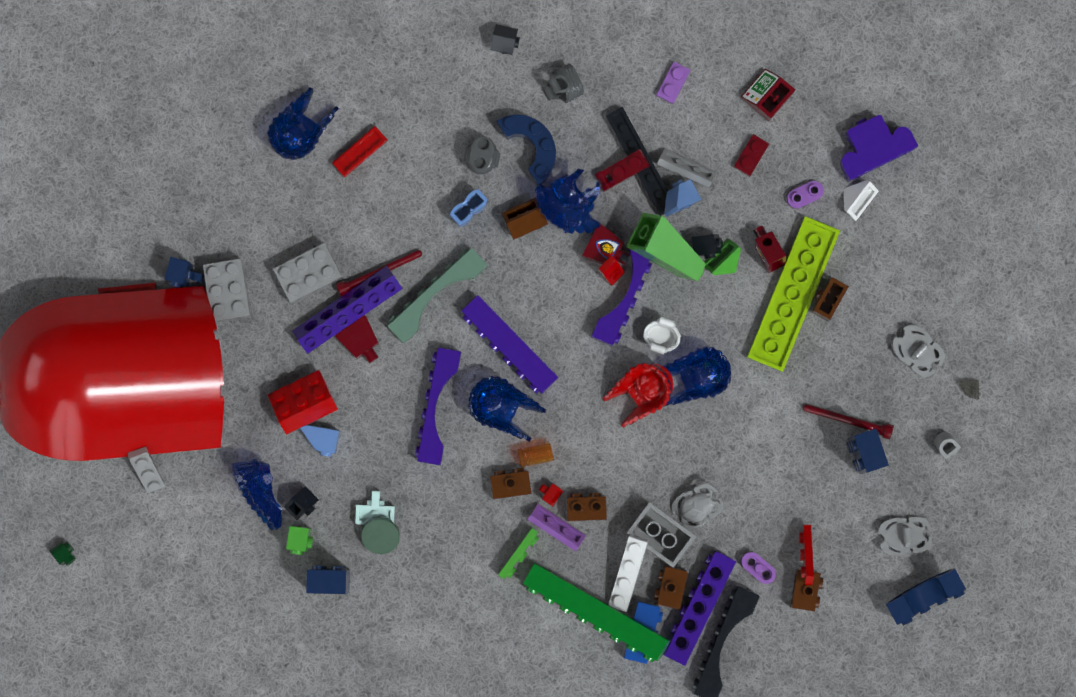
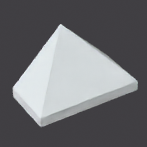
[844,180,879,221]

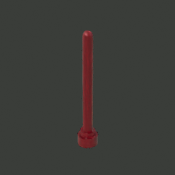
[336,250,422,297]
[803,404,894,440]

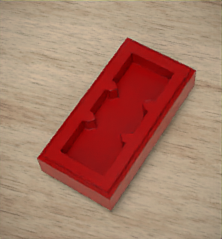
[598,256,625,286]

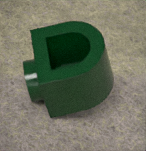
[49,541,76,566]

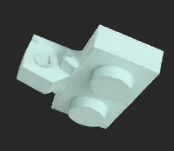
[355,490,395,525]

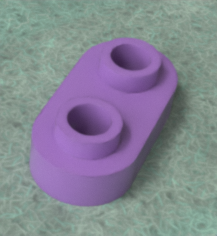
[787,181,824,209]
[741,552,776,584]

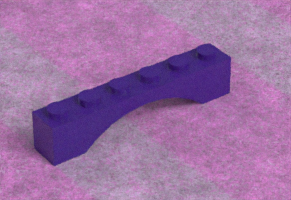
[591,249,652,346]
[415,348,461,466]

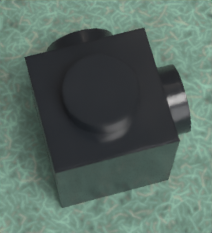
[490,24,520,55]
[692,234,723,259]
[284,486,319,520]

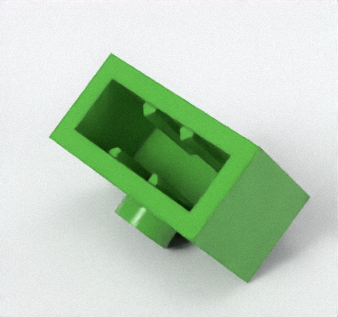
[286,526,313,555]

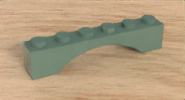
[388,248,488,344]

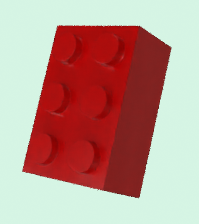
[267,370,338,435]

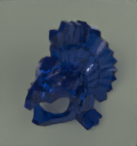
[535,168,601,234]

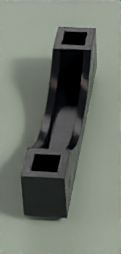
[691,586,760,697]

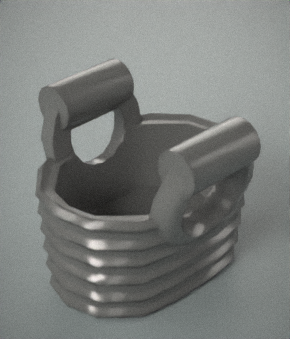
[543,63,584,103]
[464,136,501,174]

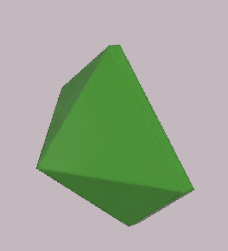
[705,239,741,275]

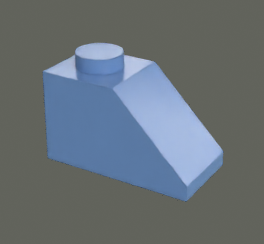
[664,179,702,217]
[300,425,340,457]

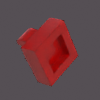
[539,483,564,507]

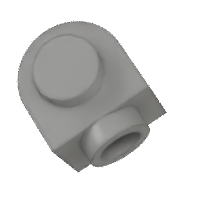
[935,432,961,460]

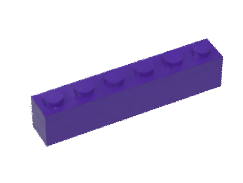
[462,295,559,394]

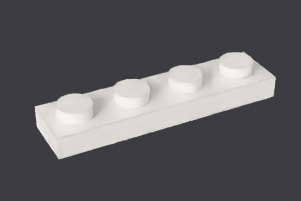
[609,534,649,612]

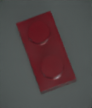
[734,134,769,177]

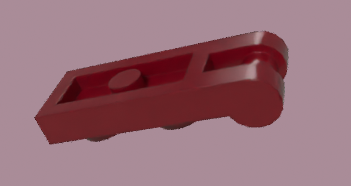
[595,149,650,192]

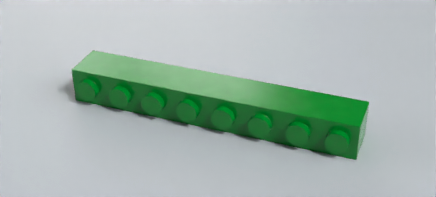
[523,563,670,663]

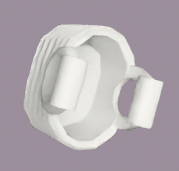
[643,317,681,355]

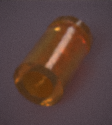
[518,442,554,468]

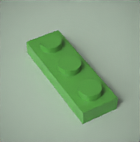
[498,528,539,579]

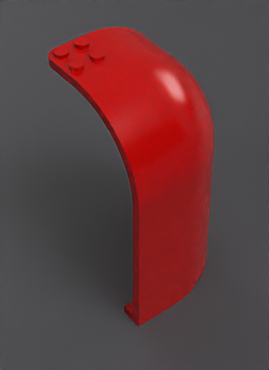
[0,286,224,461]

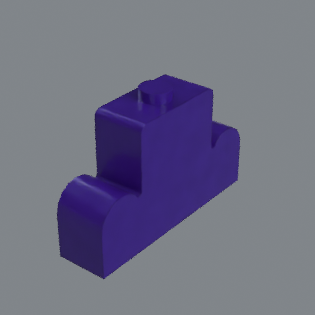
[840,115,918,182]

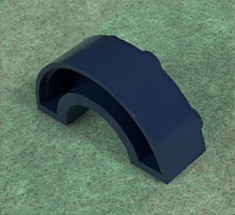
[497,115,556,187]
[886,568,966,626]

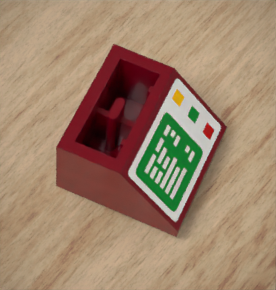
[740,68,796,122]

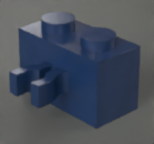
[164,257,204,288]

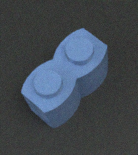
[450,189,488,227]

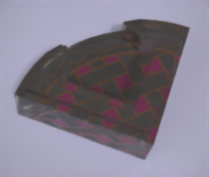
[959,380,979,399]

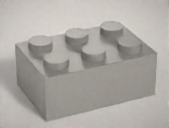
[273,243,343,305]
[203,259,252,323]
[626,502,696,568]

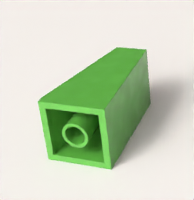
[626,213,706,281]

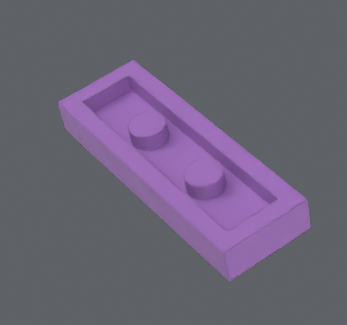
[528,504,586,551]

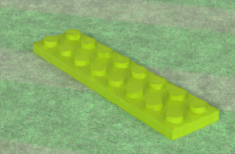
[747,216,840,372]

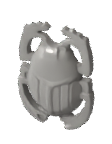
[893,325,946,378]
[672,482,725,530]
[878,517,932,556]

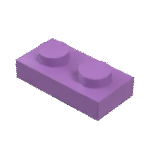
[656,62,691,104]

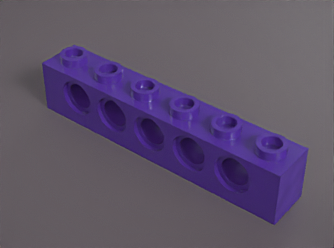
[292,266,403,354]
[663,551,736,666]

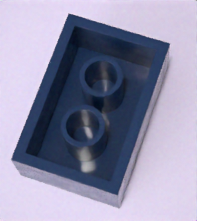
[846,429,889,474]
[306,565,350,594]

